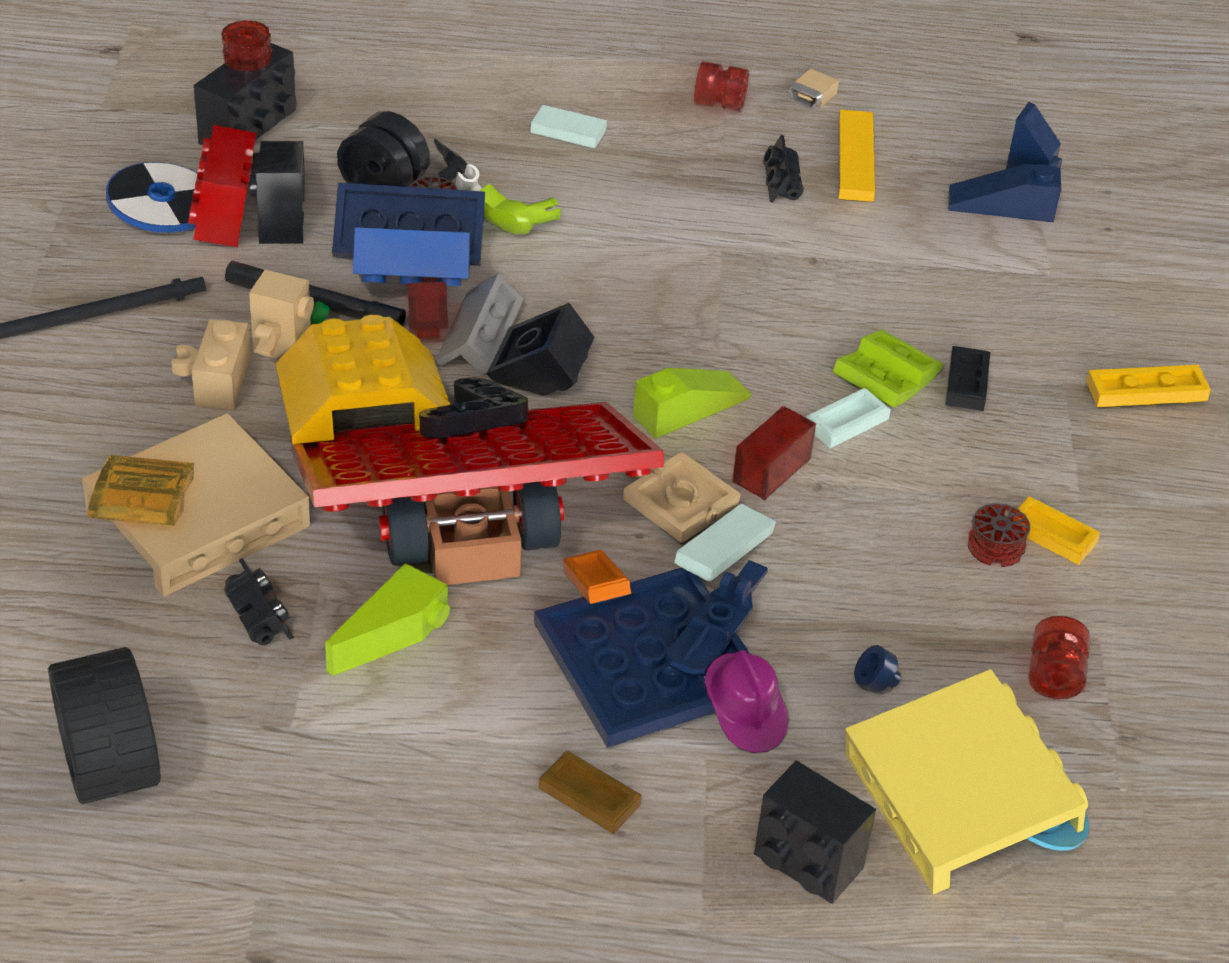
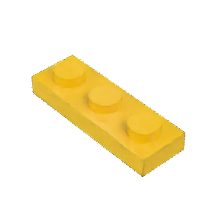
[1086,364,1211,407]

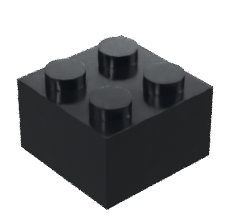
[754,760,876,904]

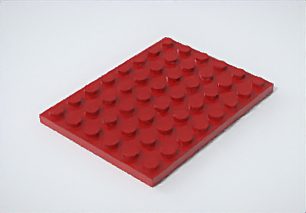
[290,402,664,512]

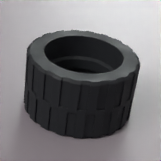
[48,647,161,804]

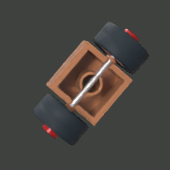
[378,481,564,585]

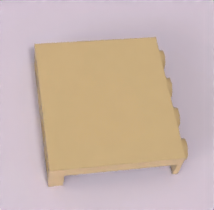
[82,413,310,597]

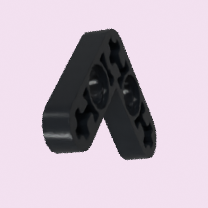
[419,377,529,438]

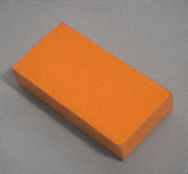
[563,549,631,604]

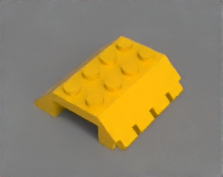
[275,315,450,444]

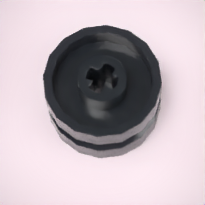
[337,111,430,187]

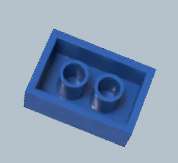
[353,227,471,286]

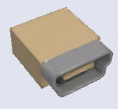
[789,69,839,109]

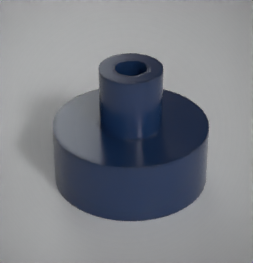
[854,645,901,693]

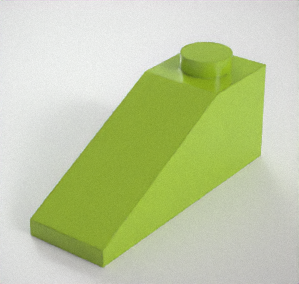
[633,367,751,439]
[325,563,450,676]

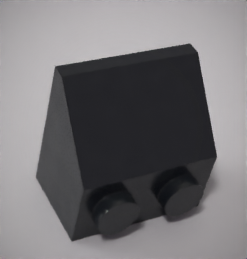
[487,303,595,396]

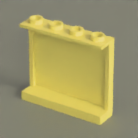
[845,669,1088,895]

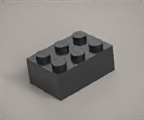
[193,38,297,146]

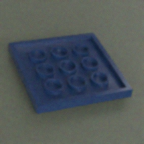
[534,567,750,748]

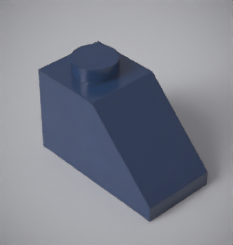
[1006,102,1063,169]

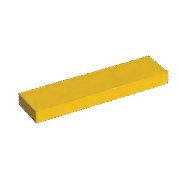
[838,109,875,202]

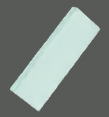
[674,504,776,582]

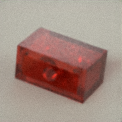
[732,405,816,500]

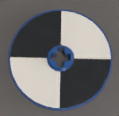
[106,162,198,233]

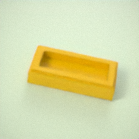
[1009,496,1101,565]

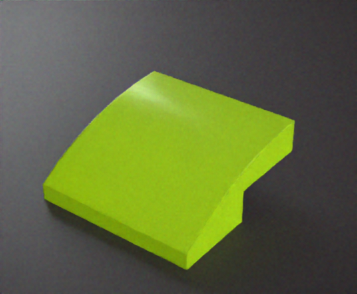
[833,329,943,408]

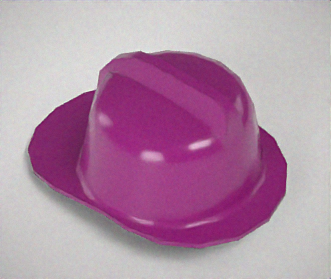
[705,650,789,753]

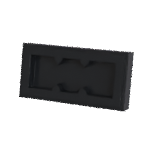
[945,346,990,411]

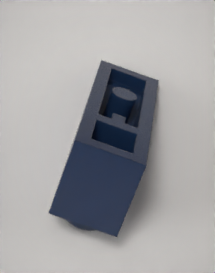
[948,164,1061,223]

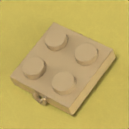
[623,451,740,543]

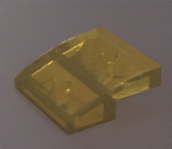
[87,455,194,526]

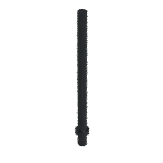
[0,276,206,339]

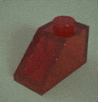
[406,282,448,339]

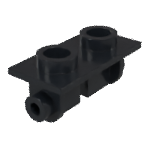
[763,135,804,203]
[224,558,293,645]

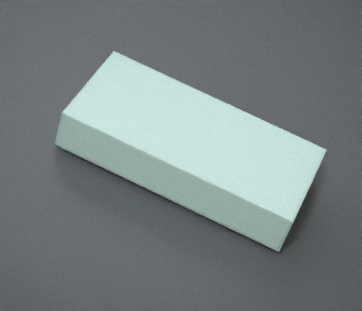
[531,105,607,148]
[804,388,891,448]

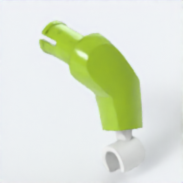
[456,164,561,235]

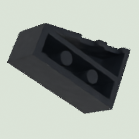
[249,141,305,244]

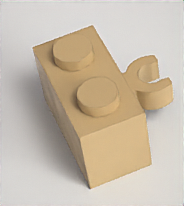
[249,270,314,359]
[171,319,251,410]

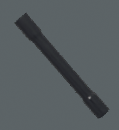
[225,260,406,326]

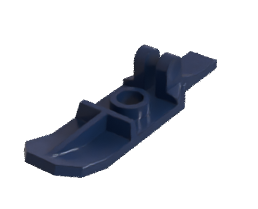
[665,560,768,674]

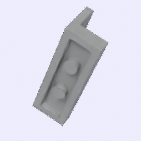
[435,273,523,375]

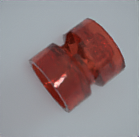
[694,61,749,112]
[1028,616,1091,699]

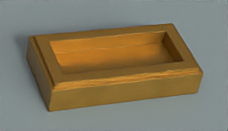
[539,750,642,834]

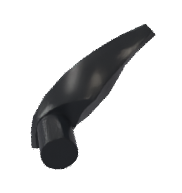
[434,138,468,184]

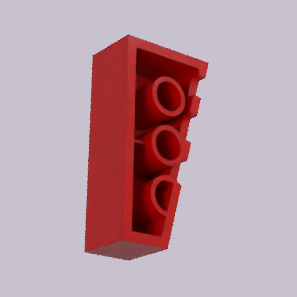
[188,125,256,247]

